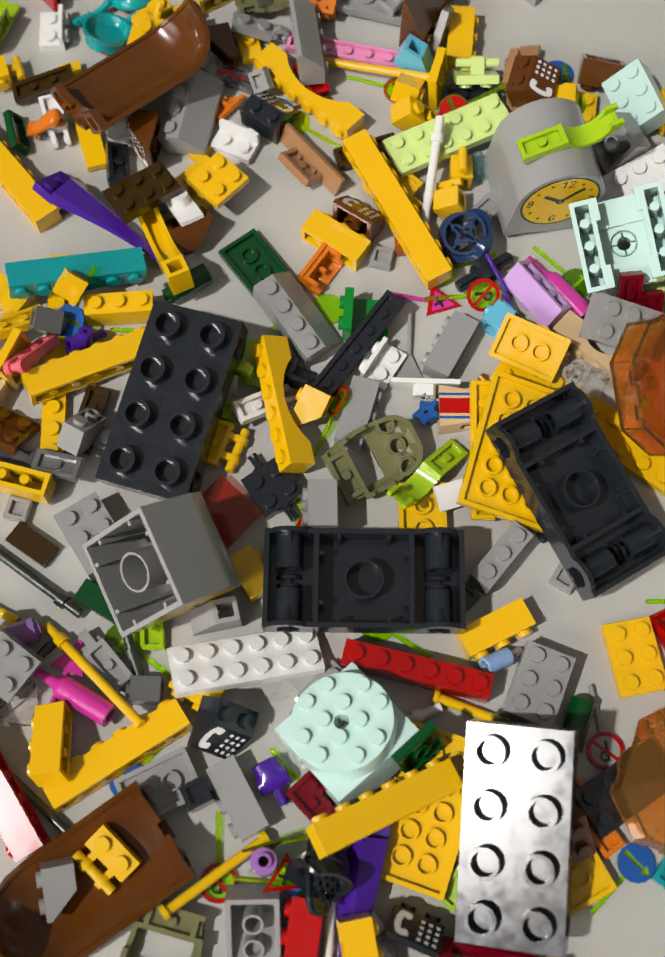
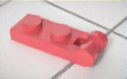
[3,335,60,375]

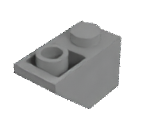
[56,407,107,456]
[189,596,242,636]
[35,856,77,923]

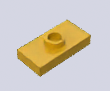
[235,32,262,65]

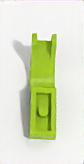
[516,103,625,164]
[386,438,469,510]

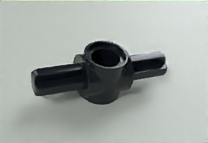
[455,252,514,293]

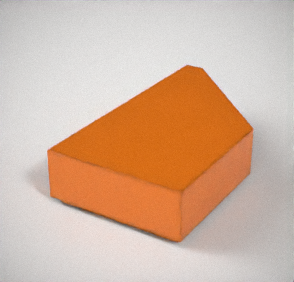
[215,94,246,124]

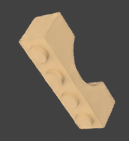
[552,310,643,392]

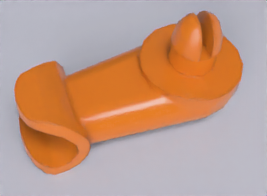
[27,109,66,140]

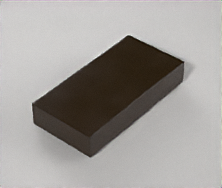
[5,521,59,568]

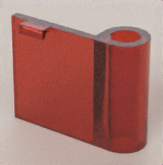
[202,475,262,550]

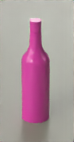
[525,256,589,320]
[33,667,118,727]

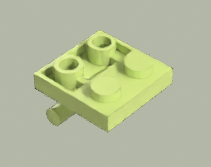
[451,56,499,88]

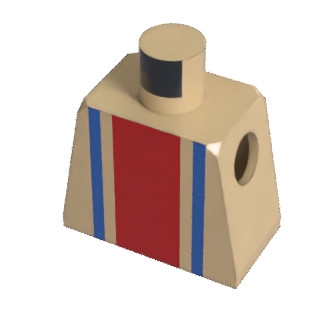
[437,385,470,435]

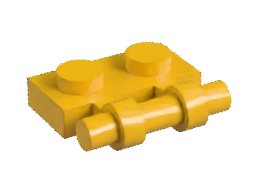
[206,419,250,474]
[72,823,142,896]

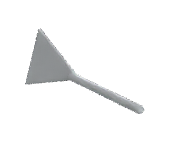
[396,313,423,378]

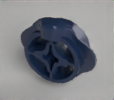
[439,208,494,264]

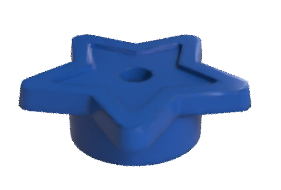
[412,400,439,427]

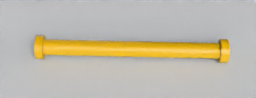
[431,690,518,723]
[158,830,271,922]

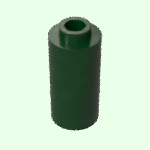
[161,263,213,304]
[562,696,596,754]

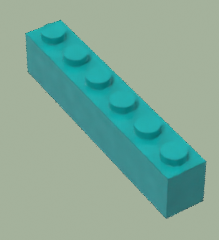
[5,247,147,299]

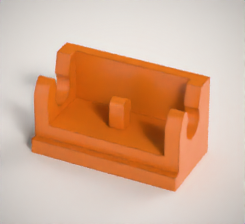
[299,242,344,297]

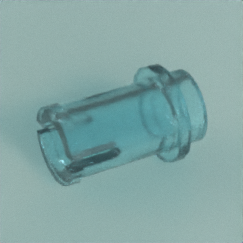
[471,152,485,181]

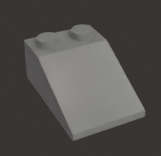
[225,883,281,957]

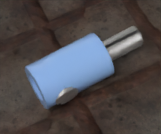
[479,646,523,674]

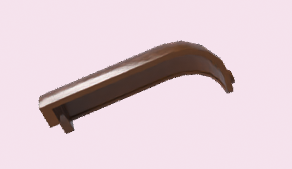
[50,0,210,134]
[0,780,196,957]

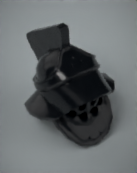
[285,838,353,918]

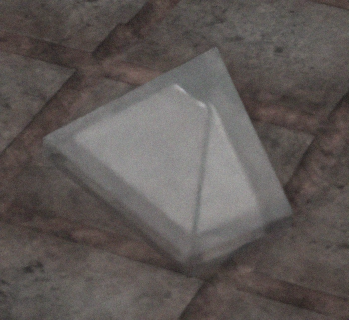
[0,680,43,727]

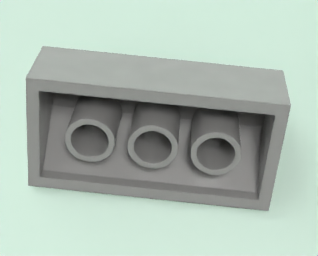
[289,0,329,86]
[157,69,225,155]
[253,271,342,367]

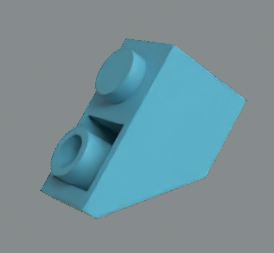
[393,34,434,84]

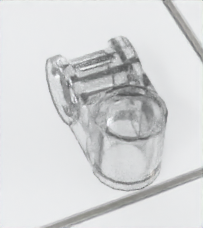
[562,359,610,399]

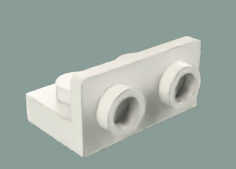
[39,4,70,52]
[210,118,260,165]
[359,336,407,393]

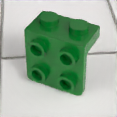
[338,287,388,342]

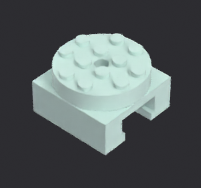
[568,181,665,299]
[275,662,419,806]

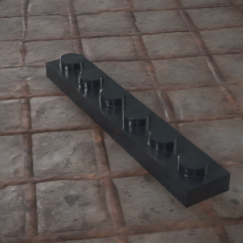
[310,289,406,396]

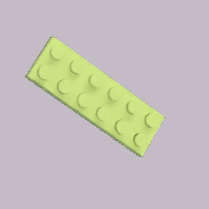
[382,93,510,178]

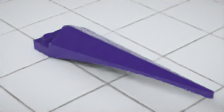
[32,171,157,261]
[338,825,391,957]

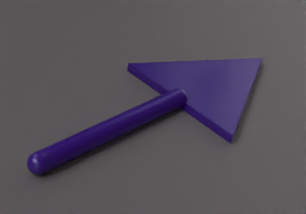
[485,253,521,318]

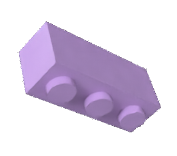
[503,260,573,328]

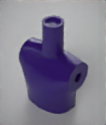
[65,326,107,355]
[252,755,292,806]

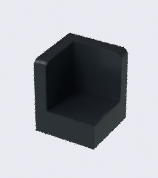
[284,355,316,390]
[178,775,216,813]

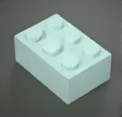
[601,58,665,136]

